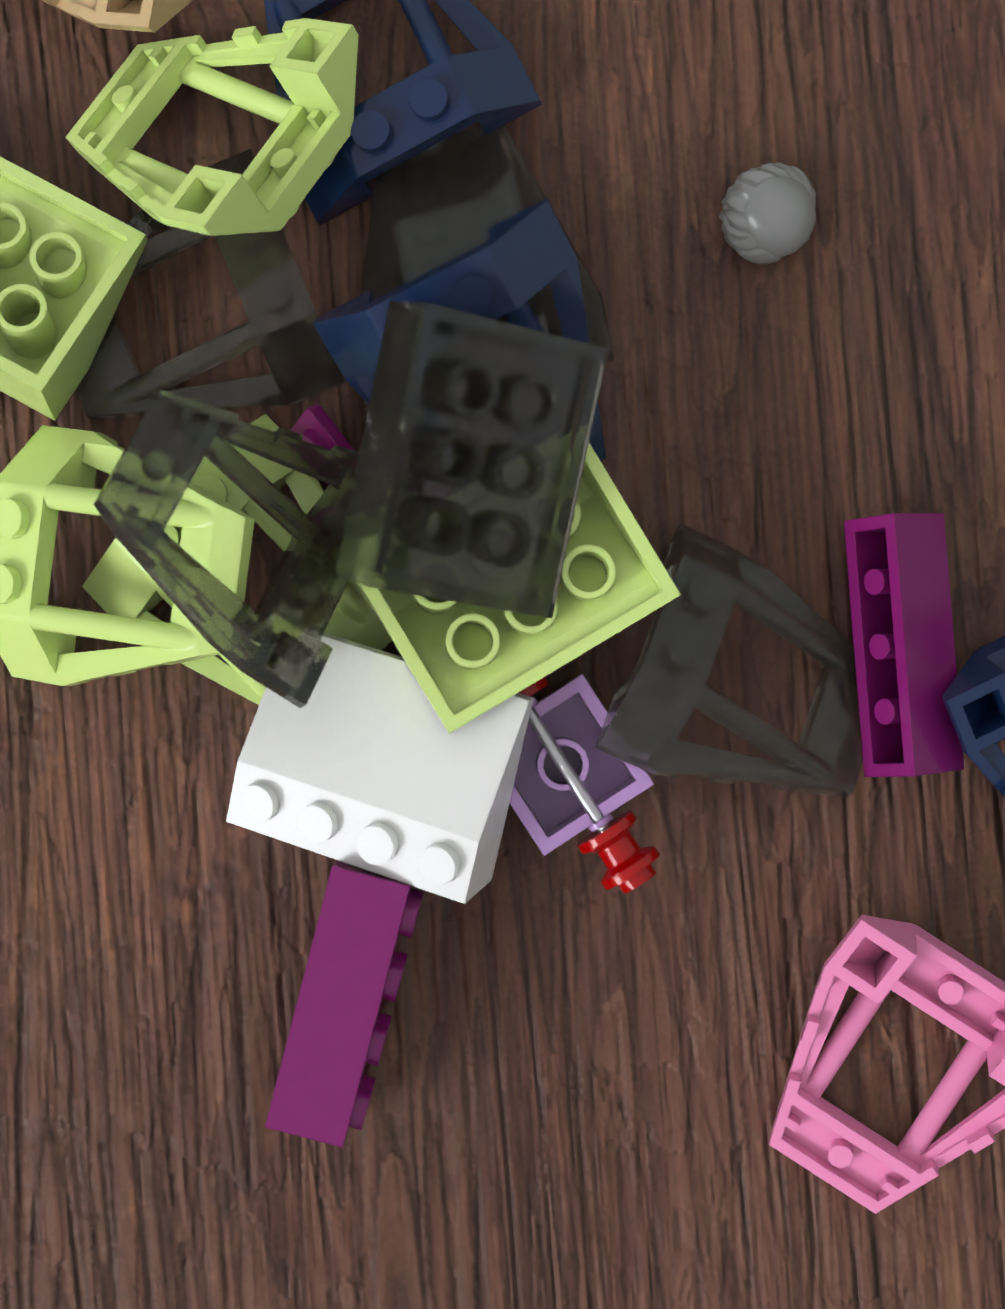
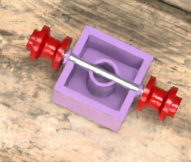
[510,674,660,894]

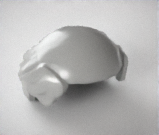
[719,162,816,264]

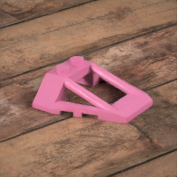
[769,915,1005,1214]

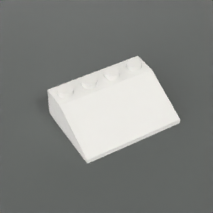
[226,623,534,904]

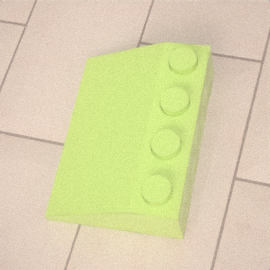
[0,156,148,421]
[345,422,681,734]

